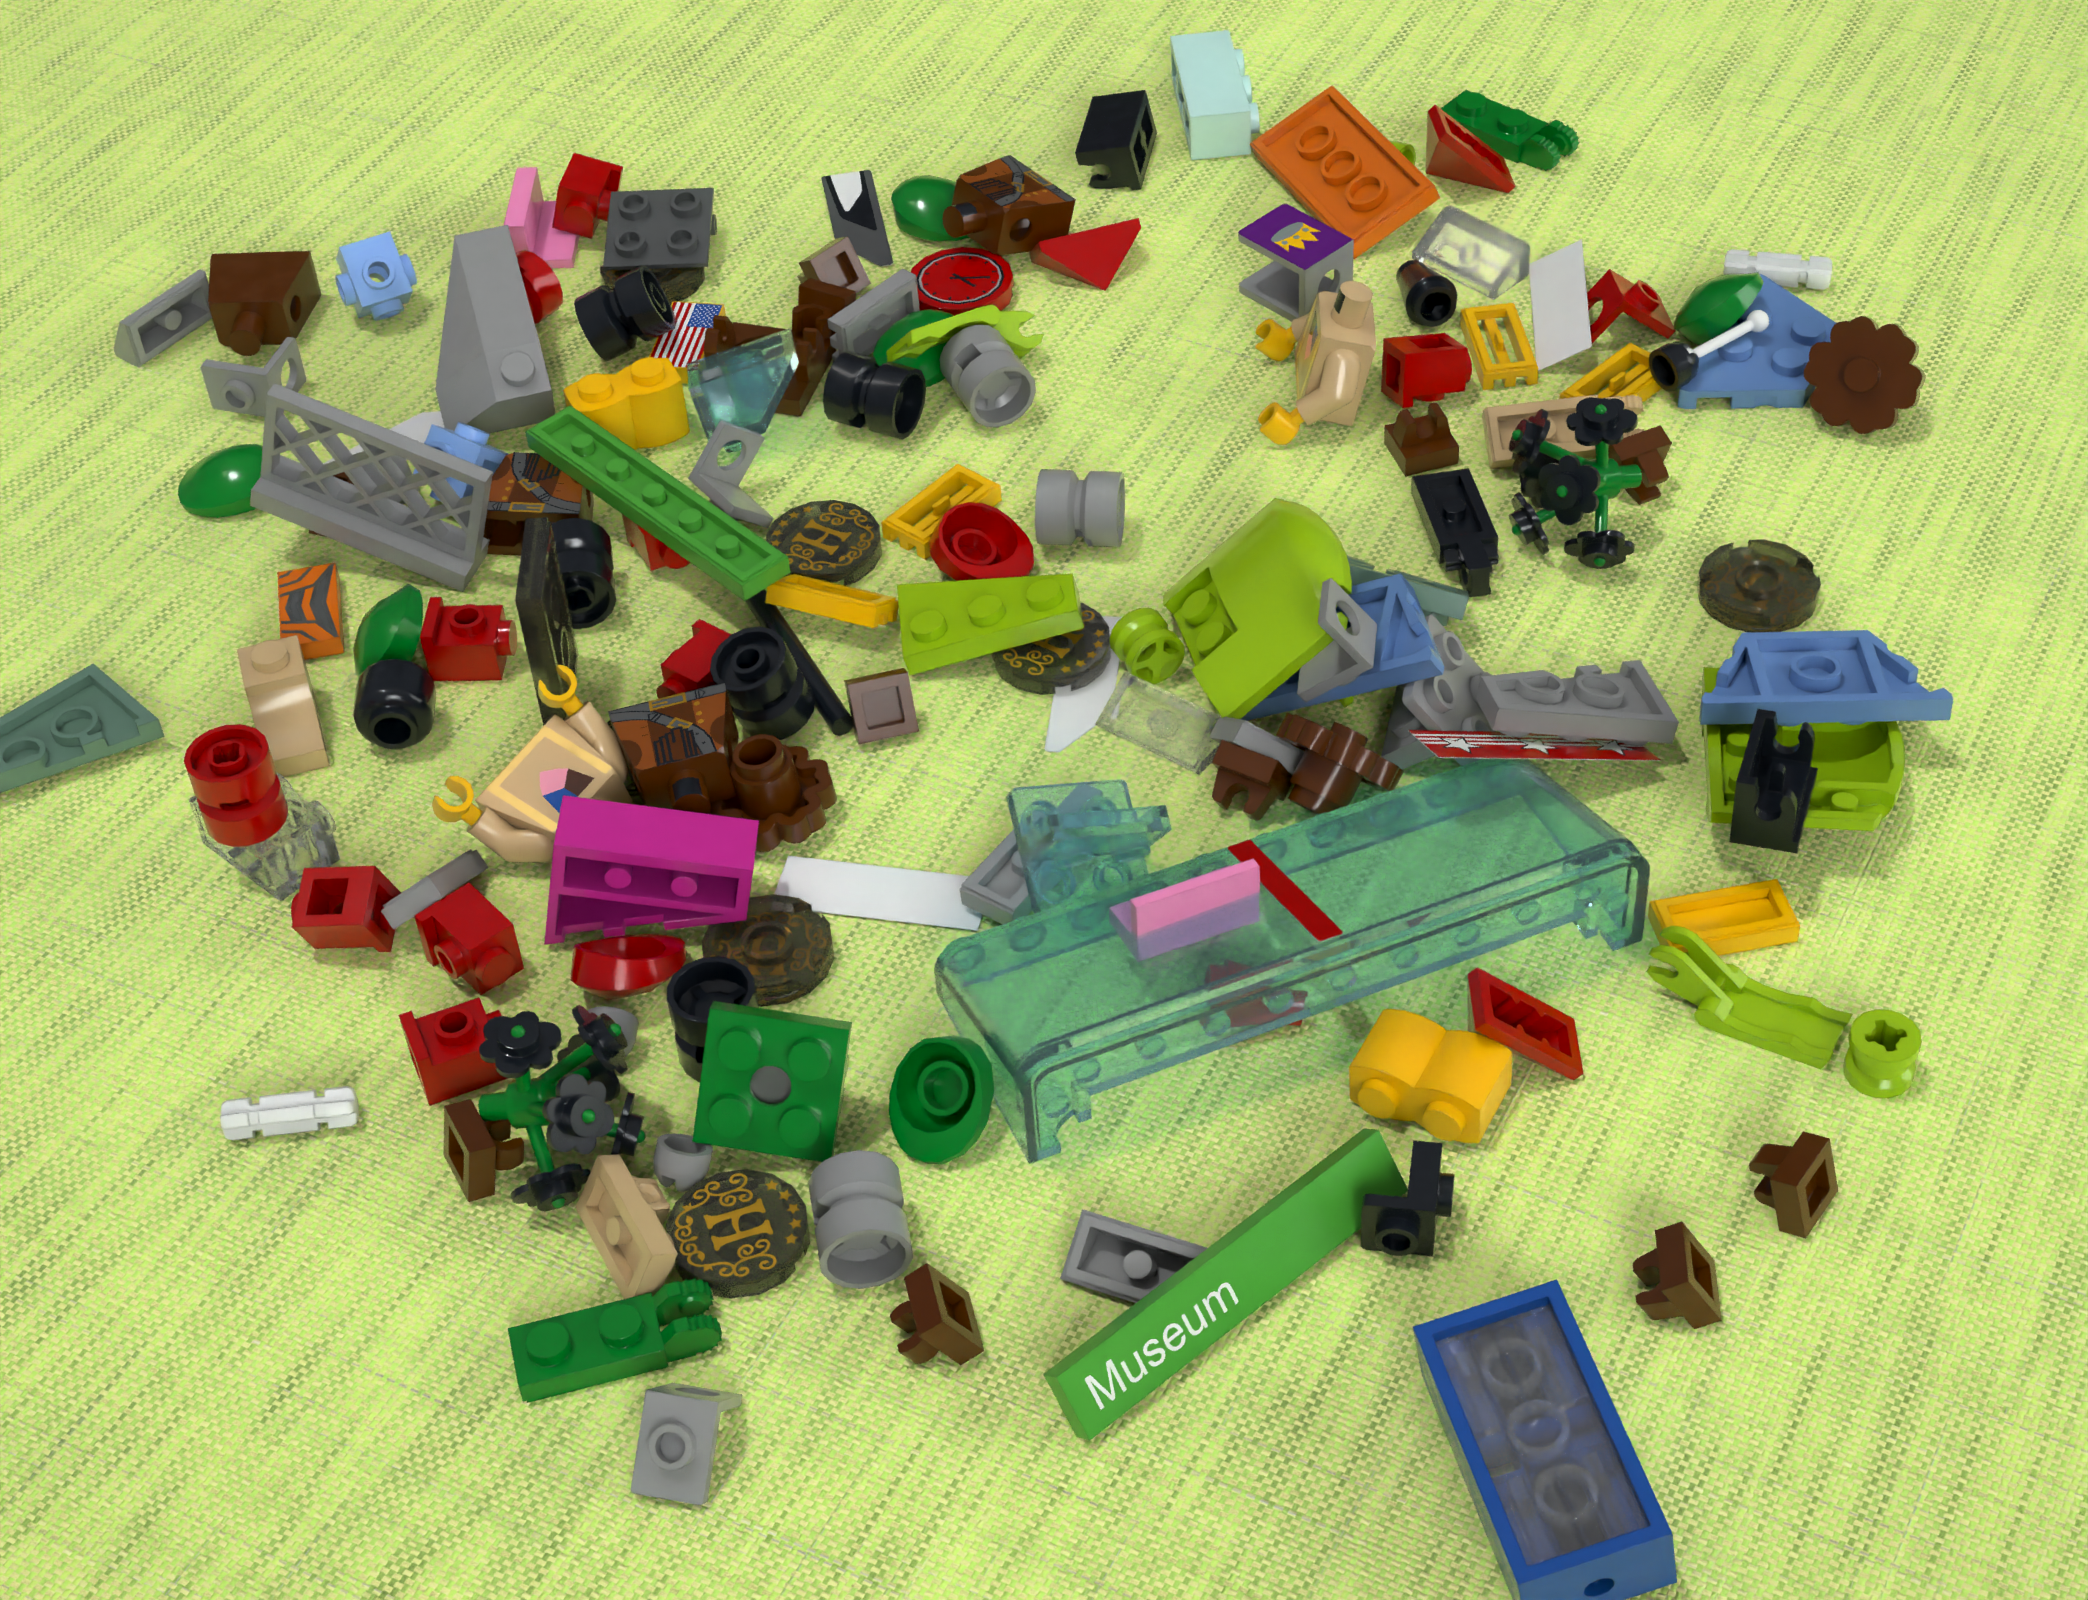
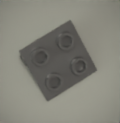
[603,188,717,271]

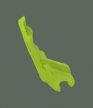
[887,305,1044,362]
[1646,926,1853,1070]

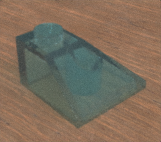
[687,328,799,453]

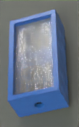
[1413,1279,1677,1600]

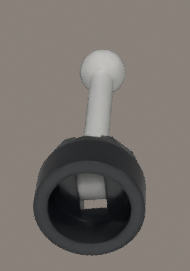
[1649,310,1769,392]

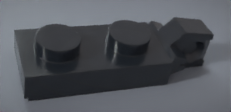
[1411,468,1499,597]

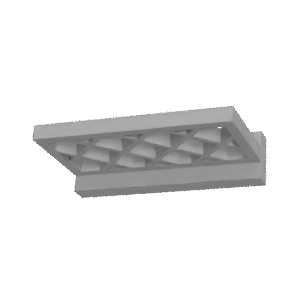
[250,383,493,592]

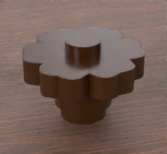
[1804,316,1926,434]
[1276,713,1404,822]
[709,734,837,852]

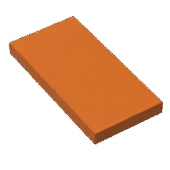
[1250,85,1440,259]

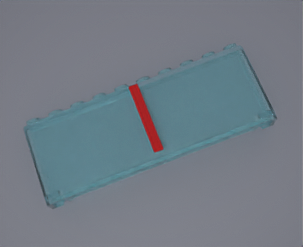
[934,759,1650,1164]

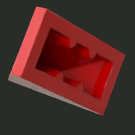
[1425,105,1516,193]
[1029,218,1141,291]
[1467,967,1584,1080]

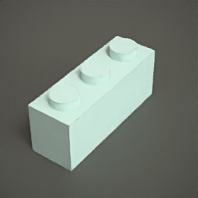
[1170,30,1260,160]

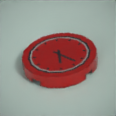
[911,247,1014,316]

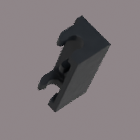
[1075,90,1157,190]
[1729,709,1818,854]

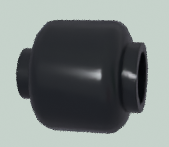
[353,658,436,749]

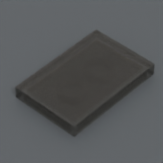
[515,517,579,726]

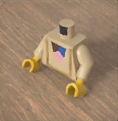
[1255,281,1376,445]
[432,665,633,863]

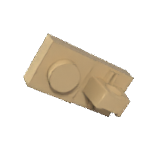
[575,1154,678,1299]

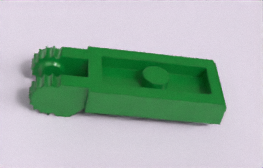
[1441,90,1580,171]
[508,1278,722,1403]

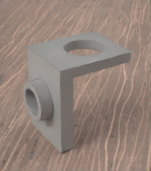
[200,337,306,417]
[688,420,773,528]
[1297,578,1377,702]
[631,1383,742,1505]

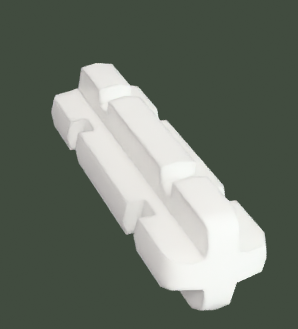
[1723,249,1832,290]
[220,1086,359,1141]

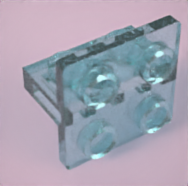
[1006,779,1172,916]

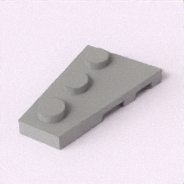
[1476,660,1679,746]

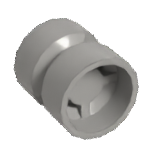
[939,325,1036,427]
[1035,469,1125,548]
[808,1150,913,1289]

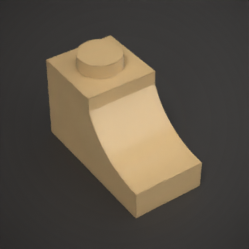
[237,635,330,778]

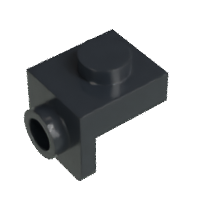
[1361,1140,1455,1256]

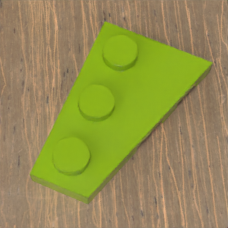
[897,573,1084,675]

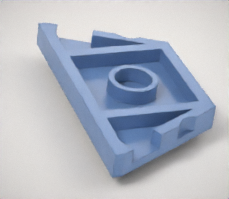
[1678,274,1836,409]
[1241,573,1444,721]
[1699,630,1953,726]

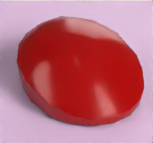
[929,502,1034,581]
[571,934,687,1000]

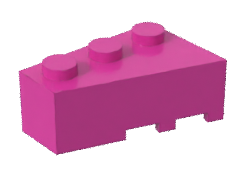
[544,795,759,945]

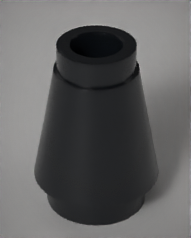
[1396,260,1457,327]

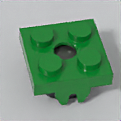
[692,1001,852,1162]

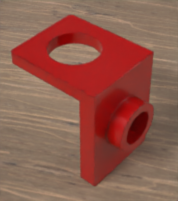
[1586,269,1676,350]

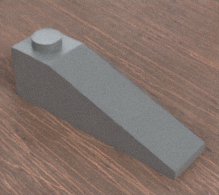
[435,225,555,434]

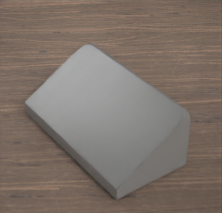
[114,269,212,368]
[1060,1209,1207,1303]

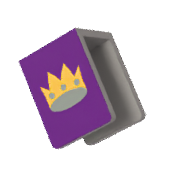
[1238,204,1354,322]

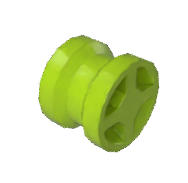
[1109,607,1185,685]
[1843,1009,1922,1098]

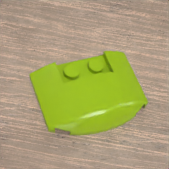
[1163,498,1352,719]
[1702,667,1905,831]

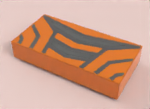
[277,563,344,660]

